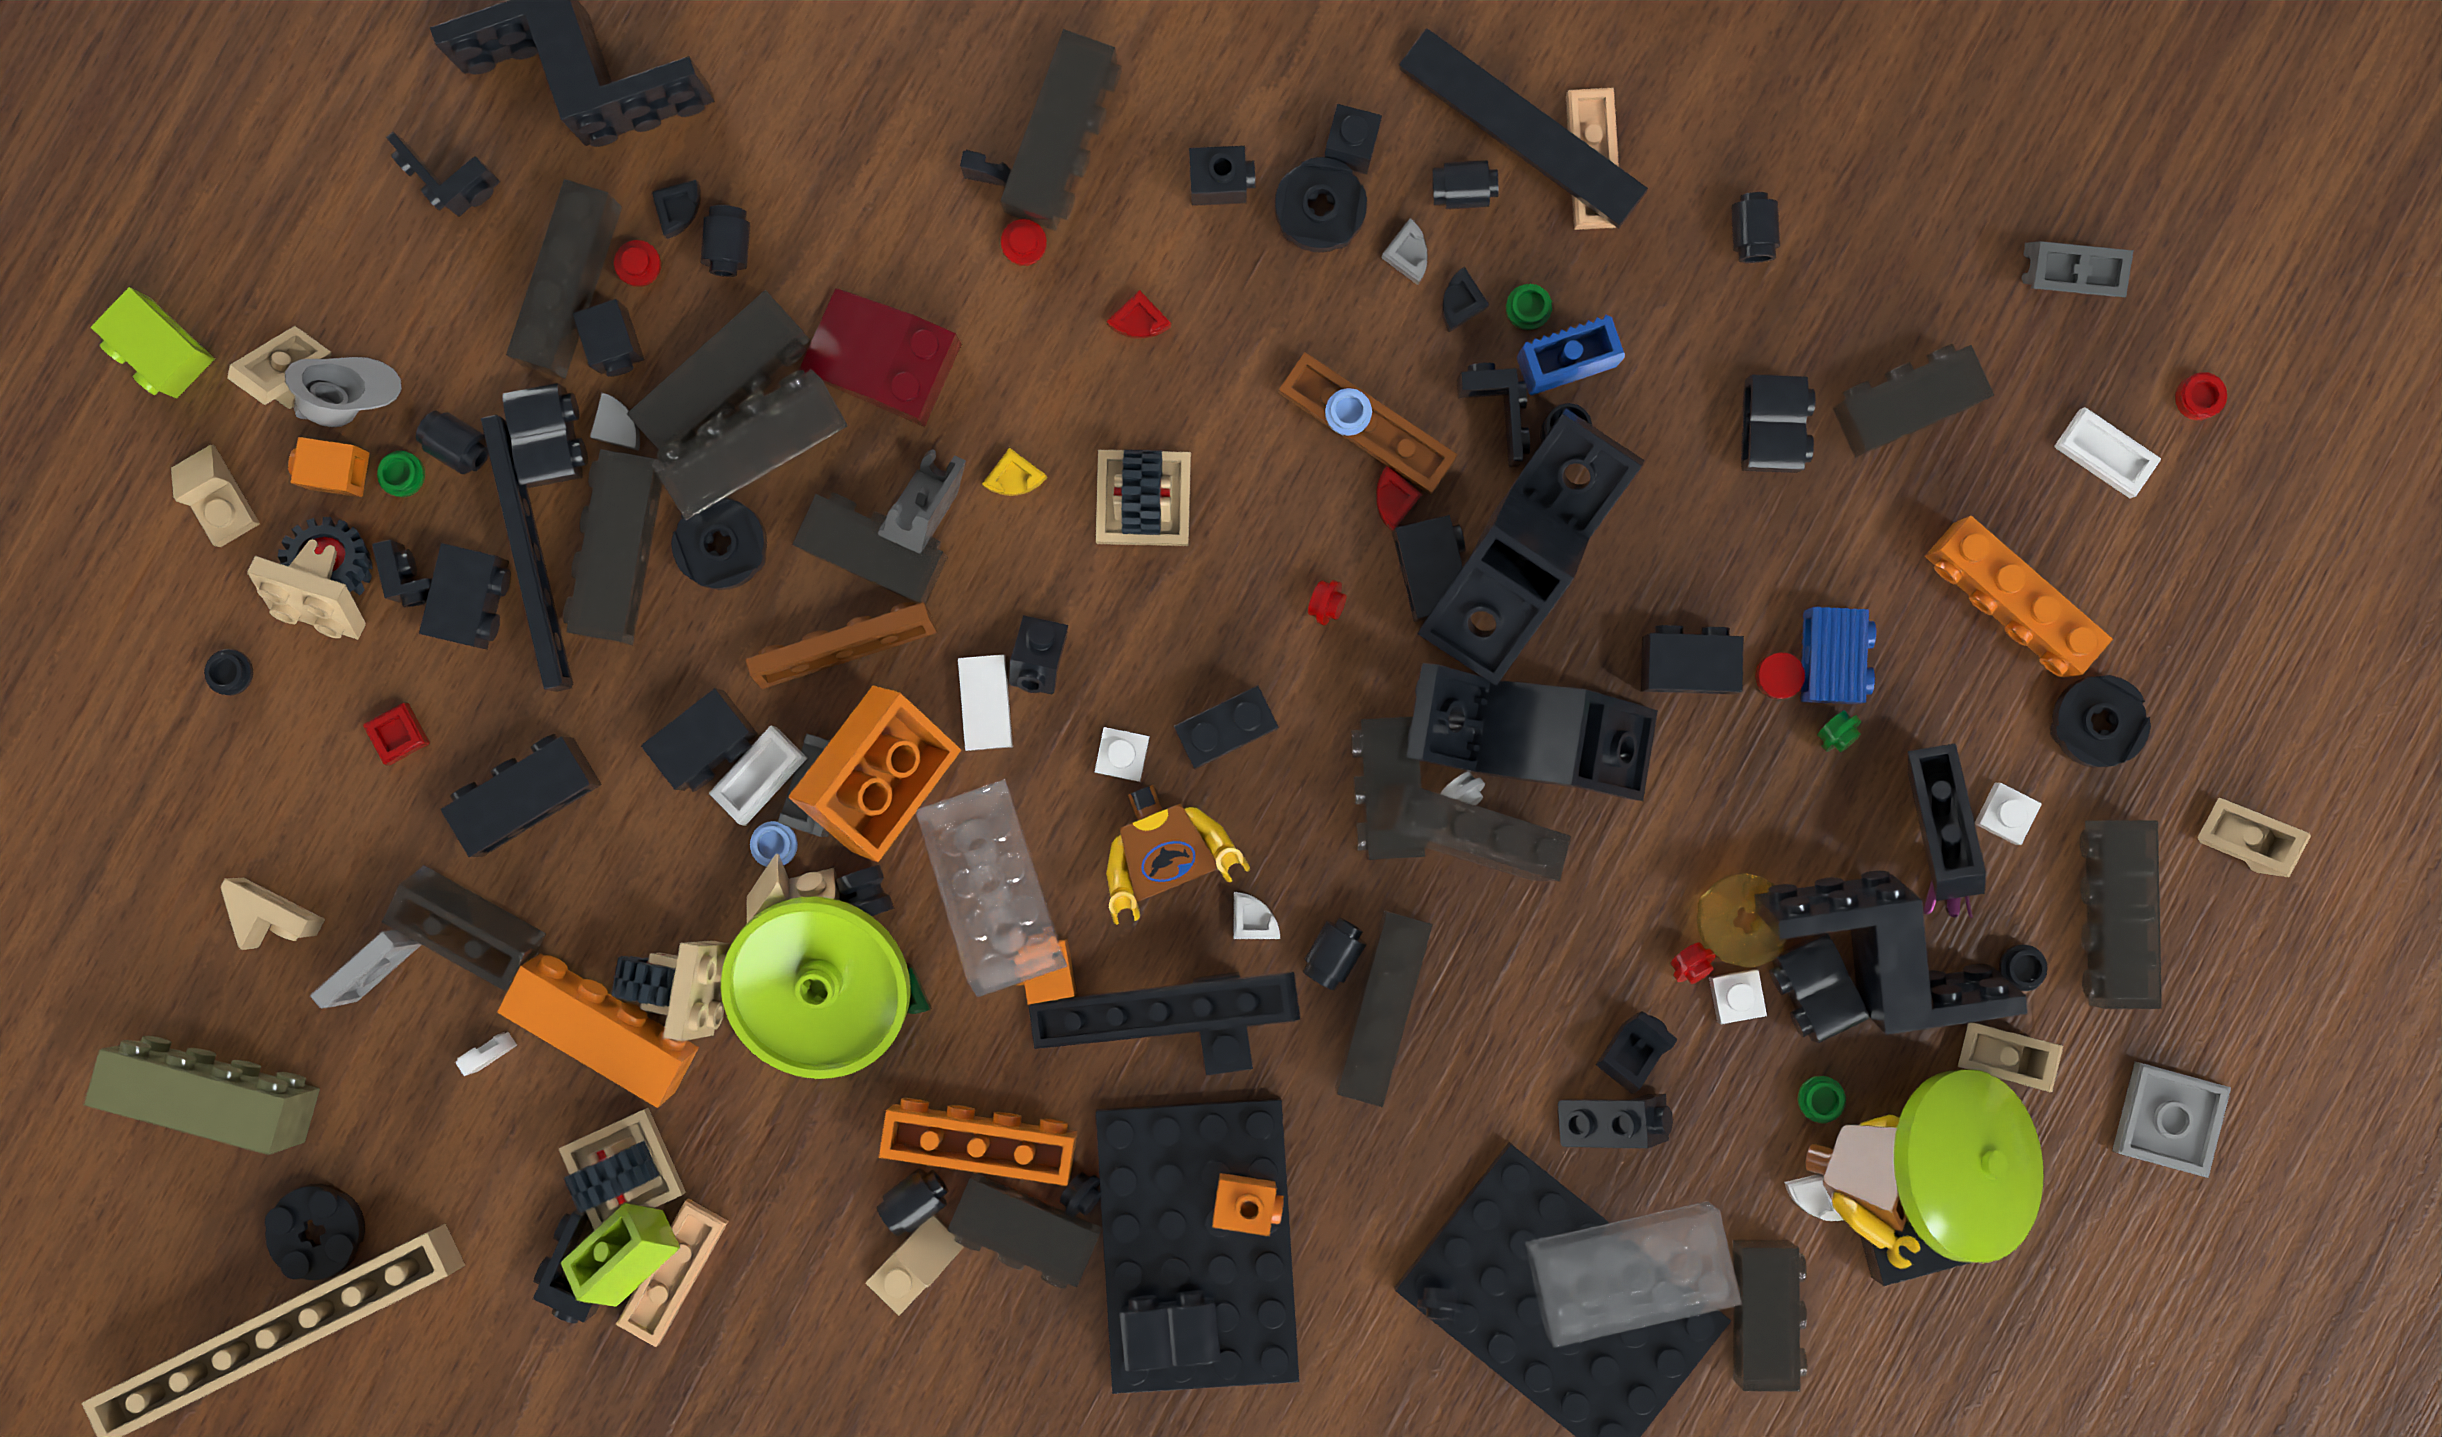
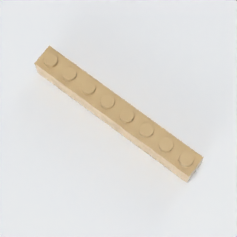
[82,1223,465,1437]

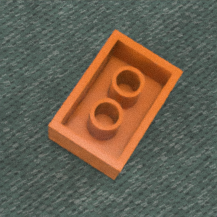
[788,686,961,862]

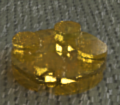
[1697,873,1788,967]

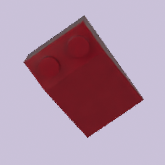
[798,288,962,427]

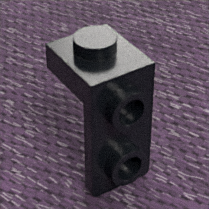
[386,131,500,217]
[1457,363,1530,467]
[1558,1094,1673,1149]
[533,1210,600,1323]

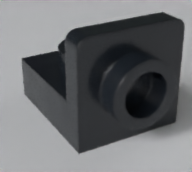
[372,540,432,607]

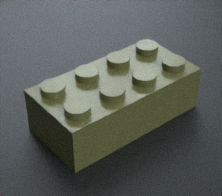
[84,1036,320,1155]

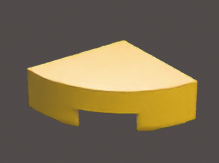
[982,448,1047,496]

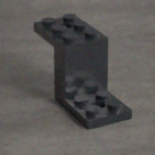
[430,0,715,147]
[1418,409,1644,685]
[1407,663,1658,801]
[1754,871,2028,1035]

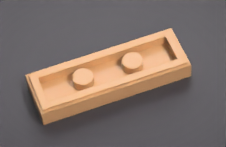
[1566,88,1619,230]
[616,1198,729,1347]

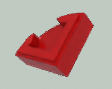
[1106,290,1171,339]
[1376,466,1423,532]

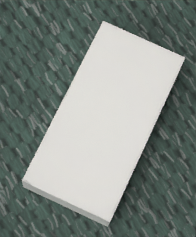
[2054,407,2161,498]
[958,655,1013,751]
[709,725,807,826]

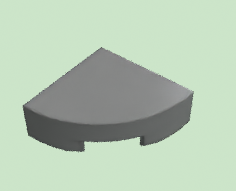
[1382,219,1428,285]
[590,393,640,451]

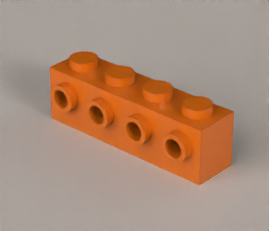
[1924,516,2113,678]
[497,953,699,1108]
[879,1098,1077,1186]

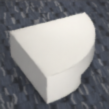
[1234,892,1280,939]
[455,1032,517,1076]
[1784,1174,1844,1221]

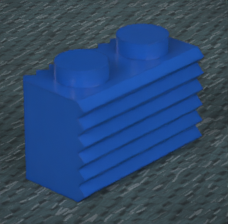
[1517,315,1625,396]
[1800,607,1876,705]

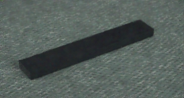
[1399,28,1648,229]
[481,415,573,692]
[1028,972,1301,1049]

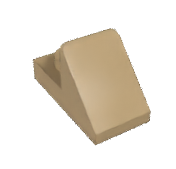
[227,326,331,409]
[171,445,260,547]
[2197,797,2311,877]
[747,854,840,923]
[220,878,325,950]
[1958,1022,2063,1092]
[866,1215,966,1315]

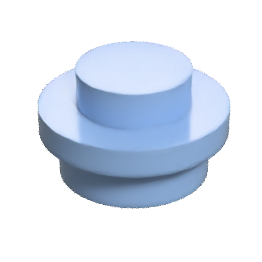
[1325,388,1372,436]
[750,821,798,867]

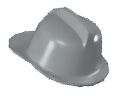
[285,357,402,427]

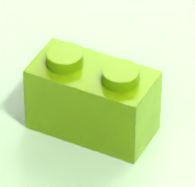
[90,287,215,398]
[560,1203,680,1307]

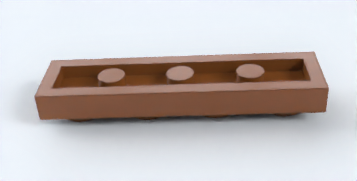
[1278,352,1458,495]
[746,602,937,689]

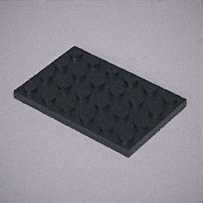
[1096,1098,1299,1394]
[1394,1142,1731,1437]

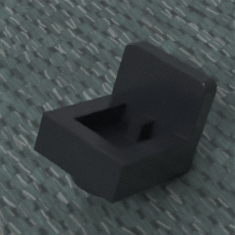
[1009,615,1068,694]
[1595,1011,1678,1094]

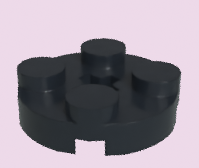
[1275,157,1367,253]
[671,496,767,590]
[2050,675,2151,768]
[265,1184,365,1281]

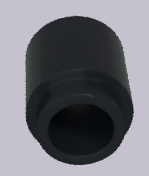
[1432,160,1499,210]
[1731,192,1780,263]
[700,205,750,277]
[416,411,489,475]
[1302,917,1367,990]
[876,1168,949,1237]

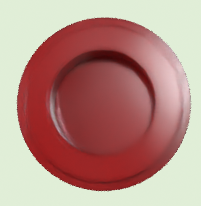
[2175,372,2227,420]
[1755,652,1805,699]

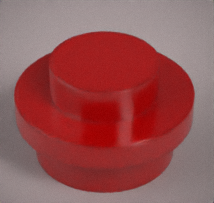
[1001,219,1047,266]
[614,240,661,287]
[1308,580,1347,626]
[1670,942,1716,984]

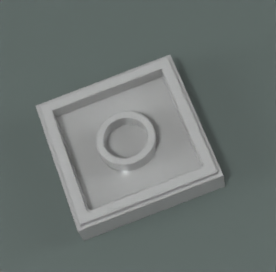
[310,928,425,1008]
[2112,1062,2231,1178]

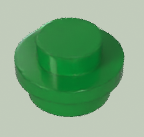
[1506,284,1552,331]
[377,451,425,497]
[1817,710,1861,753]
[1798,1076,1846,1123]

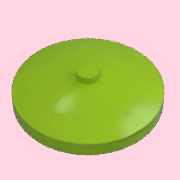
[721,896,910,1079]
[1894,1069,2043,1263]

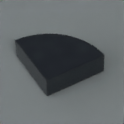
[960,150,1012,187]
[652,180,701,239]
[1442,266,1489,332]

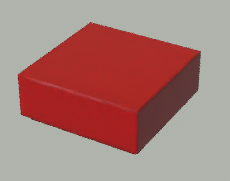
[363,702,430,766]

